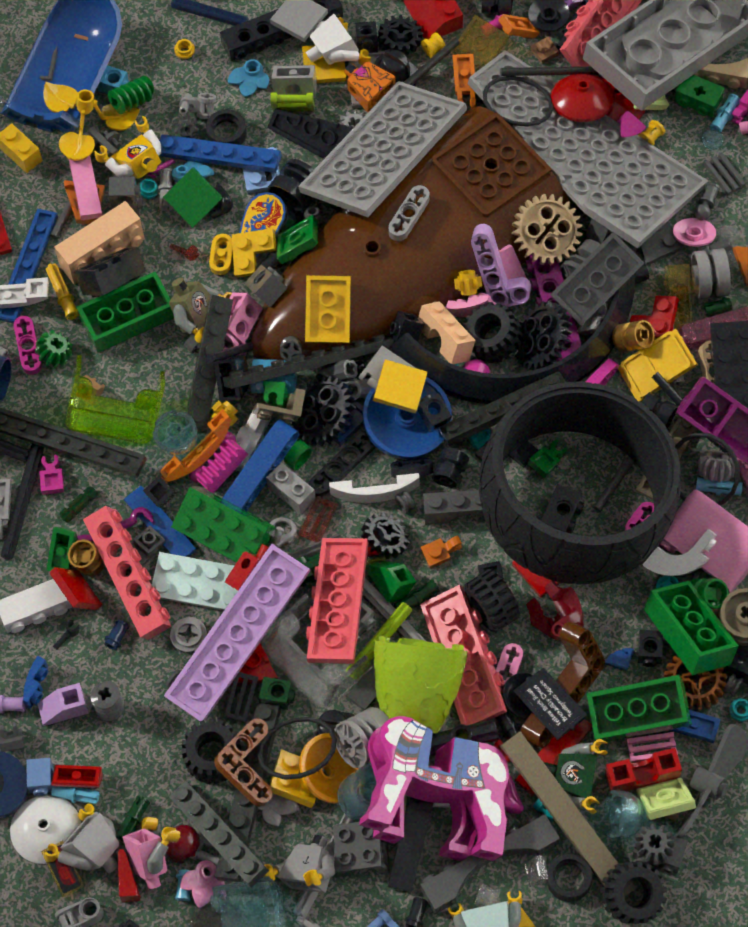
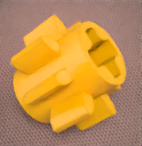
[454,270,482,295]
[212,400,238,427]

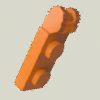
[452,54,476,109]

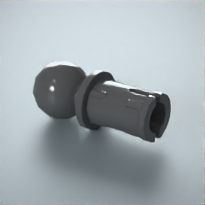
[694,183,720,220]

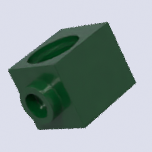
[259,677,296,710]

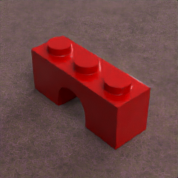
[605,748,682,795]

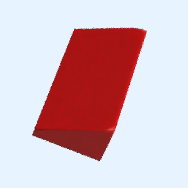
[51,765,103,788]

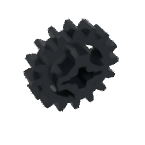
[378,15,423,55]
[361,512,410,559]

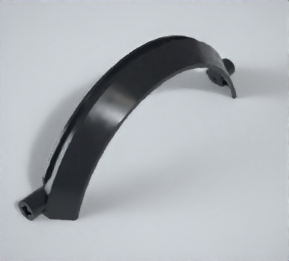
[391,263,649,404]

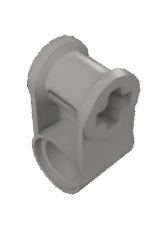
[55,897,104,927]

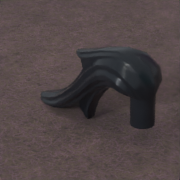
[210,182,233,219]

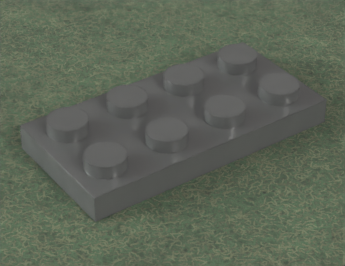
[550,232,644,326]

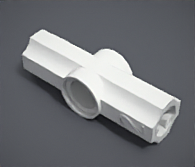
[235,411,271,472]

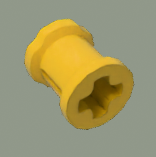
[638,120,665,146]

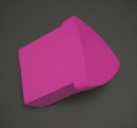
[616,111,646,138]

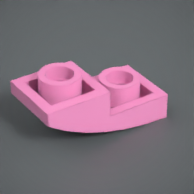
[446,293,496,317]

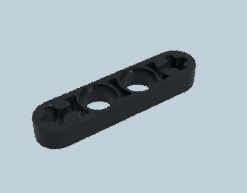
[309,431,376,497]

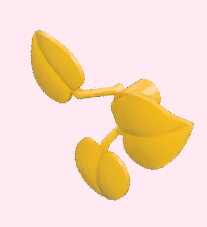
[43,82,140,161]

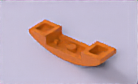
[160,409,232,482]

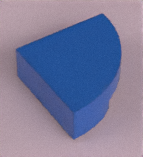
[605,648,634,672]

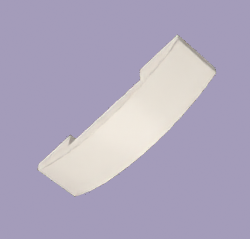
[0,277,49,308]
[329,473,420,503]

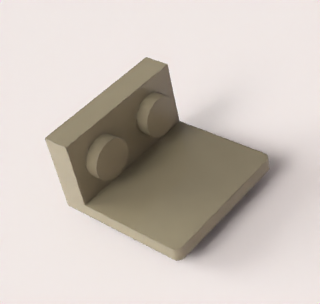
[252,388,305,425]

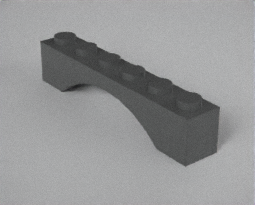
[420,814,560,914]

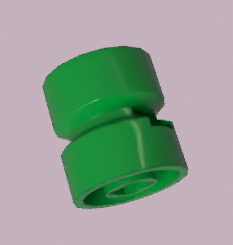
[284,438,312,471]
[690,578,729,609]

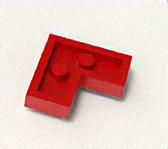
[630,296,679,340]

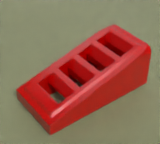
[118,849,141,902]

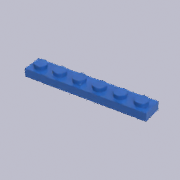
[159,134,282,173]

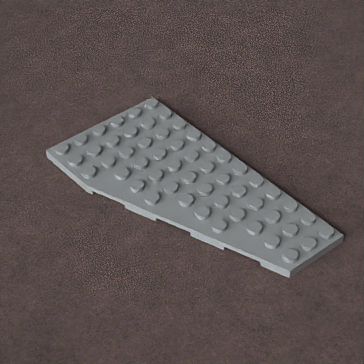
[468,50,708,248]

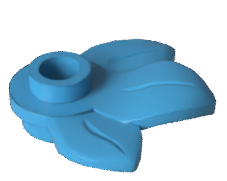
[228,59,269,97]
[172,161,214,183]

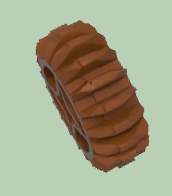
[664,656,727,712]

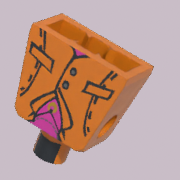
[344,62,395,112]

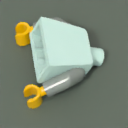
[448,891,523,927]

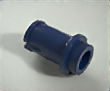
[104,619,129,650]

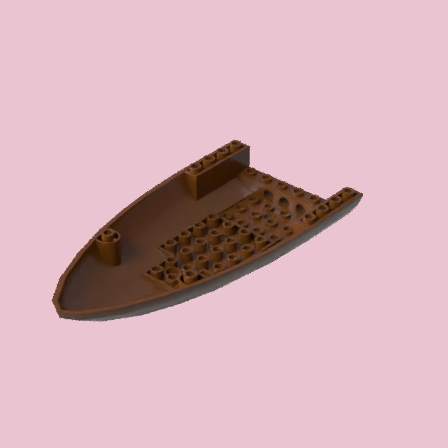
[251,106,578,360]

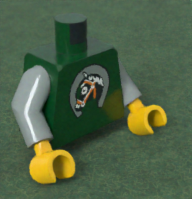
[544,739,608,814]

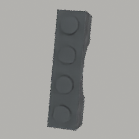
[423,487,514,525]

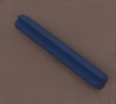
[171,0,248,26]

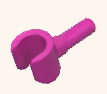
[147,158,175,178]

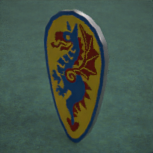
[239,192,287,259]

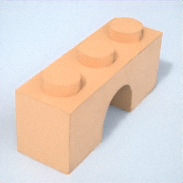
[419,301,475,364]

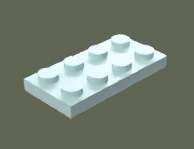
[152,552,238,611]

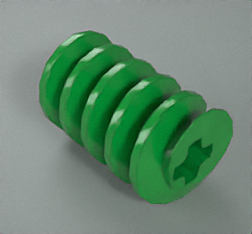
[108,75,154,114]

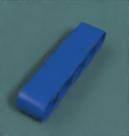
[223,419,299,511]

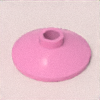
[673,218,716,247]

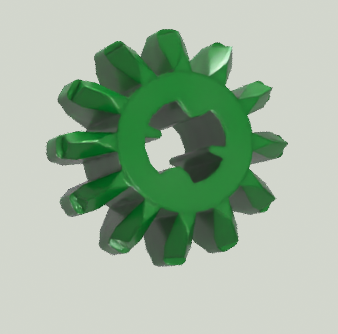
[35,330,73,368]

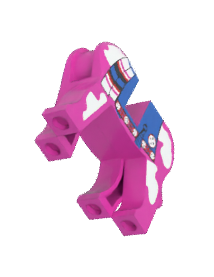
[359,716,524,861]

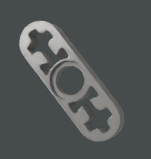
[389,185,430,241]

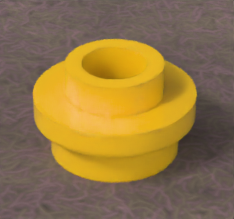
[174,39,195,59]

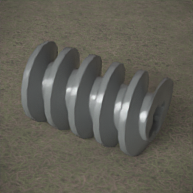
[90,680,124,722]

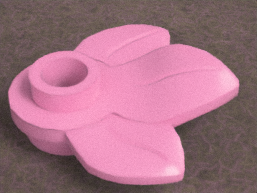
[180,860,226,908]

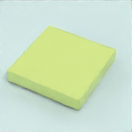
[636,777,696,820]

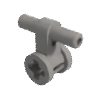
[179,93,216,119]

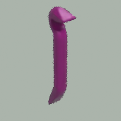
[77,507,155,543]

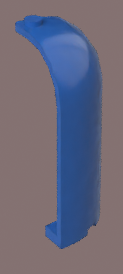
[1,0,122,132]

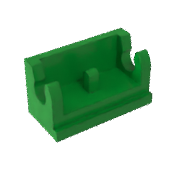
[263,381,289,409]

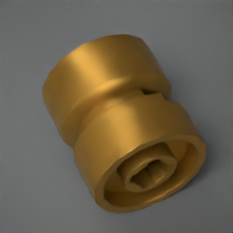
[612,320,655,352]
[68,539,105,576]

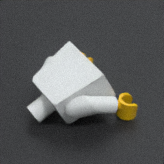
[305,14,371,65]

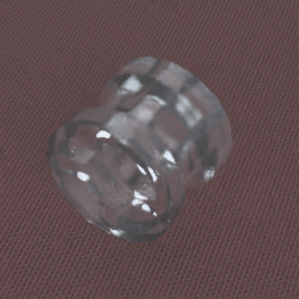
[475,883,501,907]

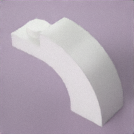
[643,529,717,576]

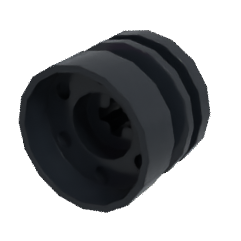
[267,158,315,215]

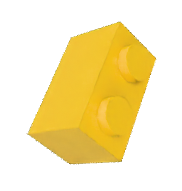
[0,123,43,173]

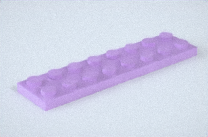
[164,544,310,721]

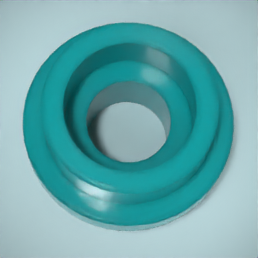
[729,698,748,722]

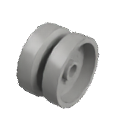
[691,248,731,299]

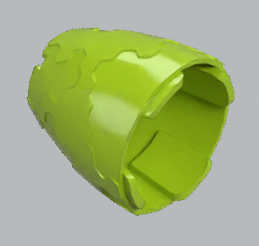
[374,636,468,733]

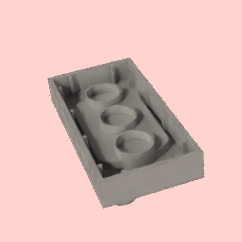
[583,0,748,111]

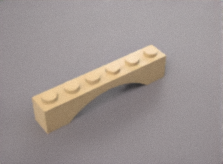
[694,58,748,89]

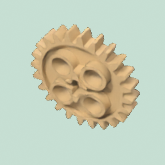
[512,194,582,265]

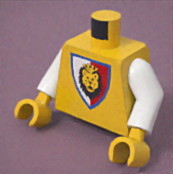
[94,116,161,179]

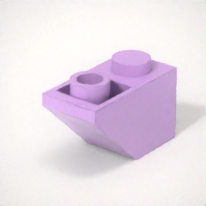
[38,683,88,726]

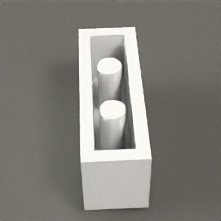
[0,579,72,633]

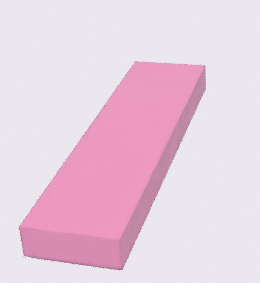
[69,156,102,220]

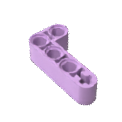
[471,224,531,307]

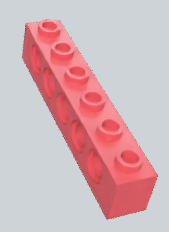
[83,506,172,640]

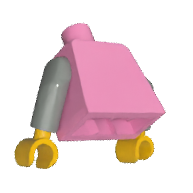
[123,817,180,889]

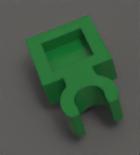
[528,440,567,478]

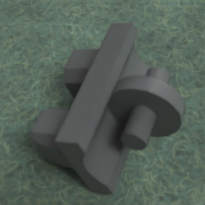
[88,126,120,166]

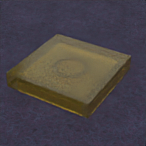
[453,15,510,68]

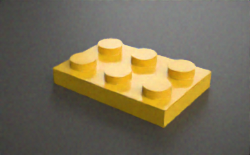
[305,275,351,343]

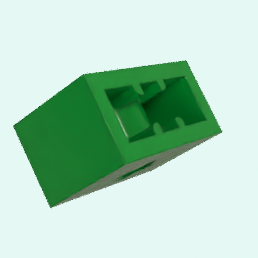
[674,75,725,117]

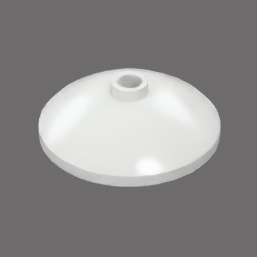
[10,795,81,864]

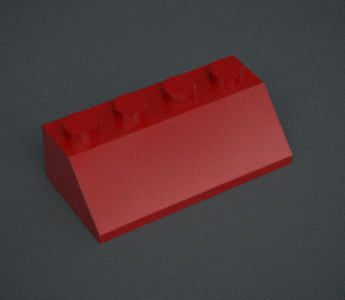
[403,0,463,39]

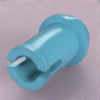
[175,870,191,901]

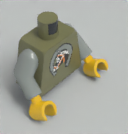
[169,278,232,343]

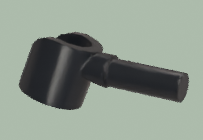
[53,620,80,650]

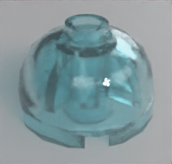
[153,410,198,456]
[603,790,646,838]

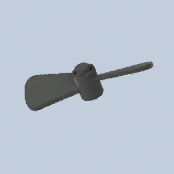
[674,724,748,838]

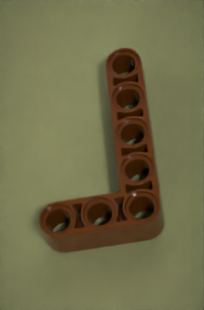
[521,622,605,748]

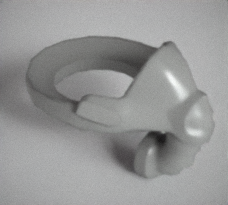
[270,517,297,549]

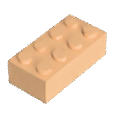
[54,201,145,285]

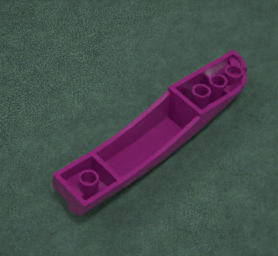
[676,377,748,465]

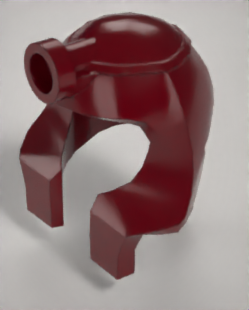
[526,581,584,641]

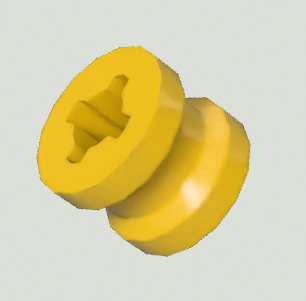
[421,33,446,59]

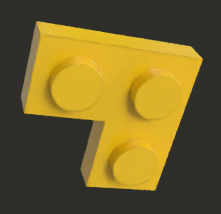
[232,228,276,277]
[269,749,316,808]

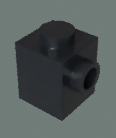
[389,311,424,342]

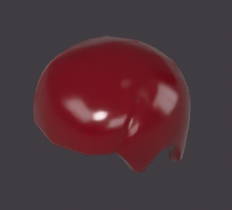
[166,824,200,864]

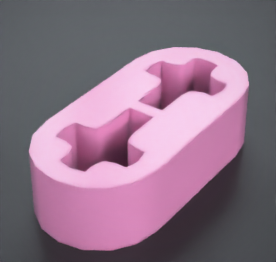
[496,643,523,687]

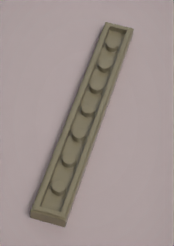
[500,731,636,897]

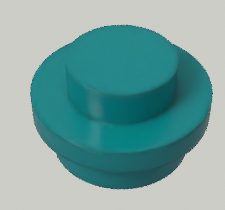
[139,179,158,199]

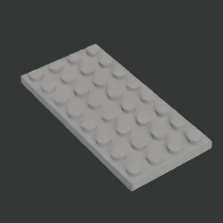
[298,81,467,217]

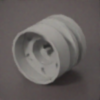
[334,707,389,768]

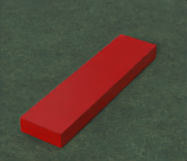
[515,719,593,796]

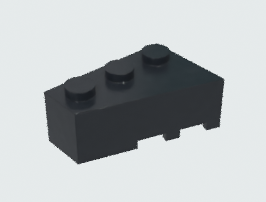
[74,247,146,298]

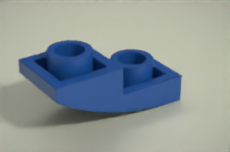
[23,656,48,709]

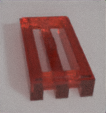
[298,496,338,543]

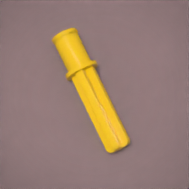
[46,264,79,320]

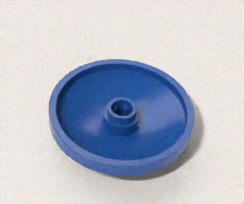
[362,377,452,459]

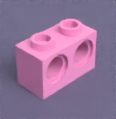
[225,293,263,344]

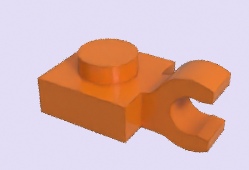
[420,536,462,568]

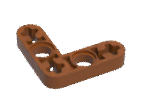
[214,718,273,807]

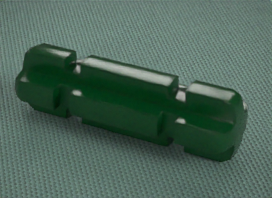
[59,486,98,523]

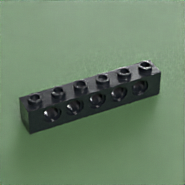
[220,0,343,61]

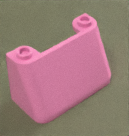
[659,490,748,594]

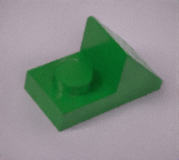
[46,527,78,571]

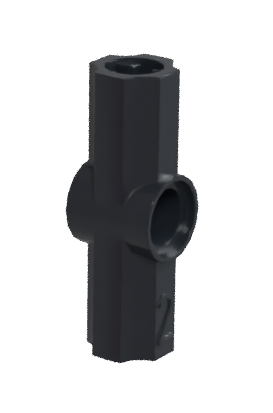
[430,719,499,756]

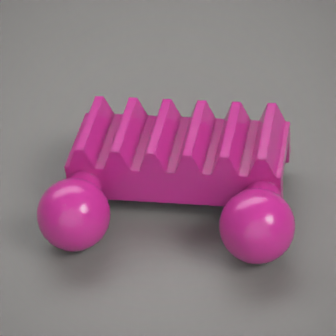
[188,432,249,494]

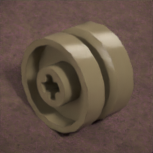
[719,588,748,646]

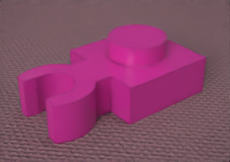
[732,90,748,125]
[39,455,64,495]

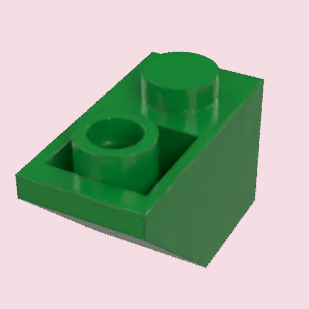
[366,561,416,603]

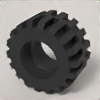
[463,302,523,363]
[464,569,520,633]
[181,719,242,784]
[600,862,667,924]

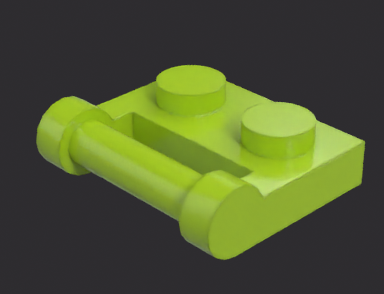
[270,92,315,111]

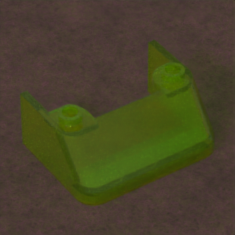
[66,355,165,444]

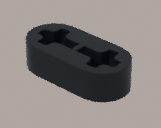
[390,458,433,478]

